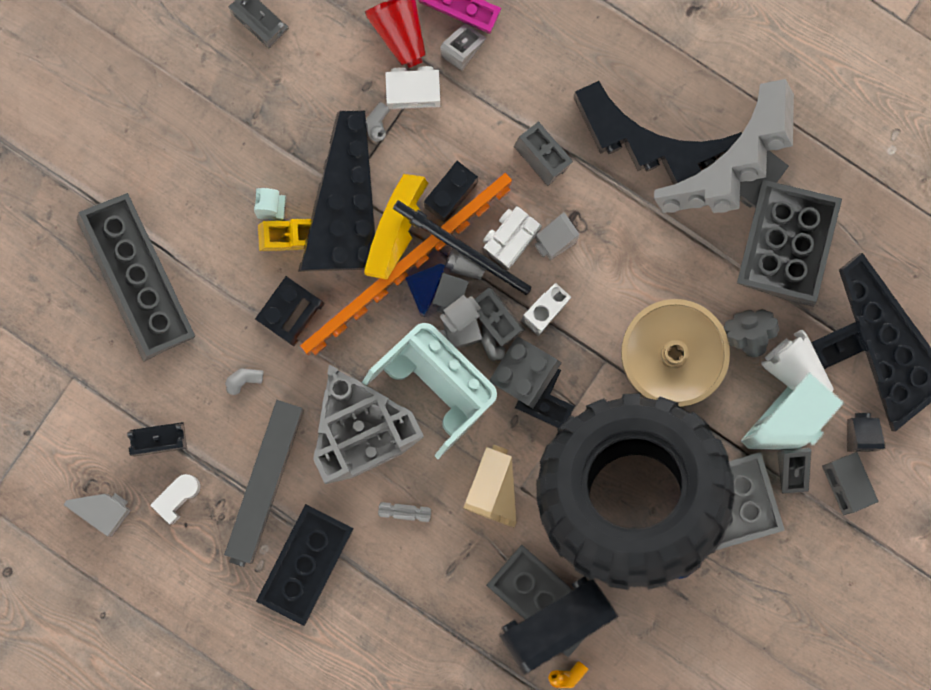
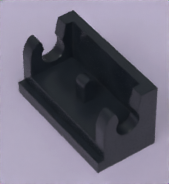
[811,322,865,369]
[127,422,187,457]

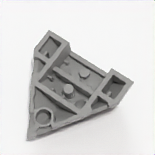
[313,364,424,484]

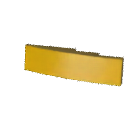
[364,174,429,279]

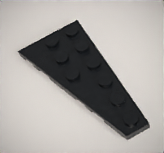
[839,253,931,432]

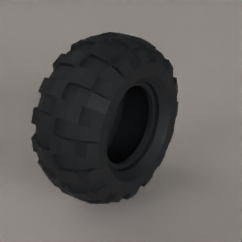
[536,393,735,590]

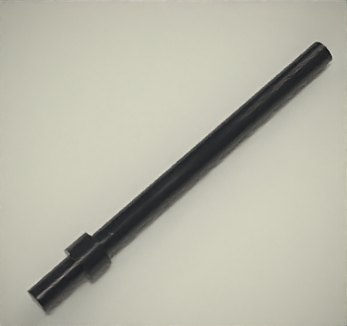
[393,200,532,295]

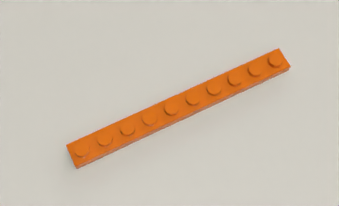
[300,172,512,355]

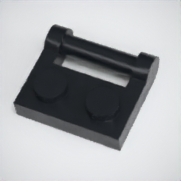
[255,276,325,347]

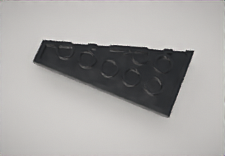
[298,111,375,272]

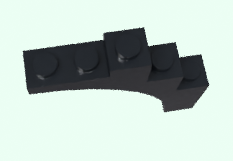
[573,81,742,185]

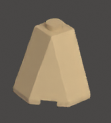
[463,445,517,528]

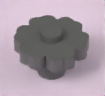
[723,309,780,357]

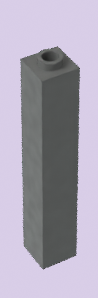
[224,400,304,567]

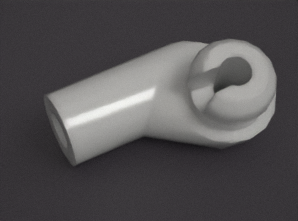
[225,368,264,395]

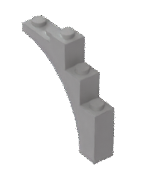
[654,79,794,213]

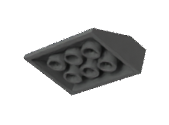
[737,180,842,307]

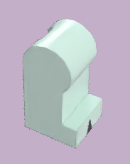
[254,188,286,221]

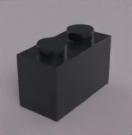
[424,160,478,223]

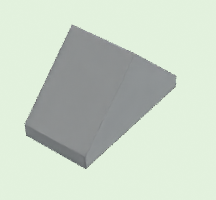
[441,23,486,71]

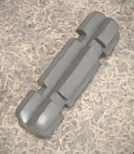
[378,502,431,522]

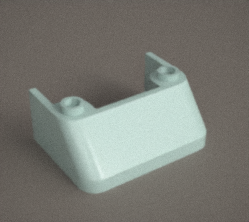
[362,323,497,459]
[740,373,844,450]

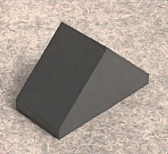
[777,448,812,494]

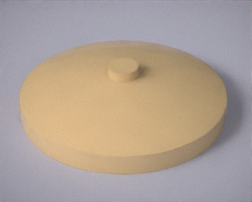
[621,299,730,407]

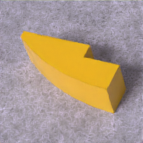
[258,219,311,251]

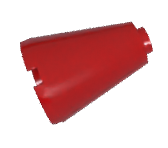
[365,0,426,68]

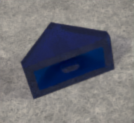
[405,263,446,318]

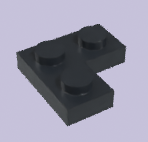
[514,369,575,428]

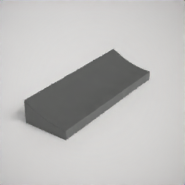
[77,193,195,362]

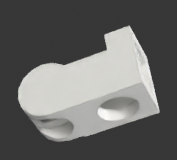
[521,283,571,337]
[150,474,200,525]

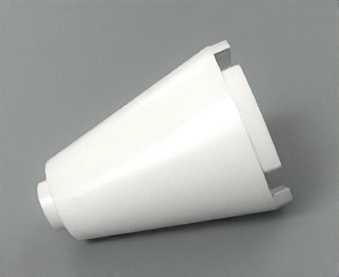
[761,330,834,392]

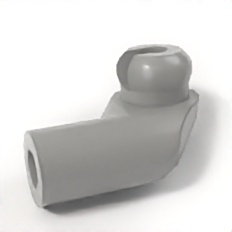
[366,102,390,142]
[482,324,505,361]

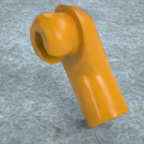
[548,661,589,688]

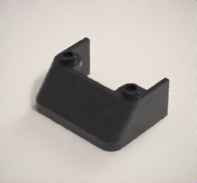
[499,576,618,675]

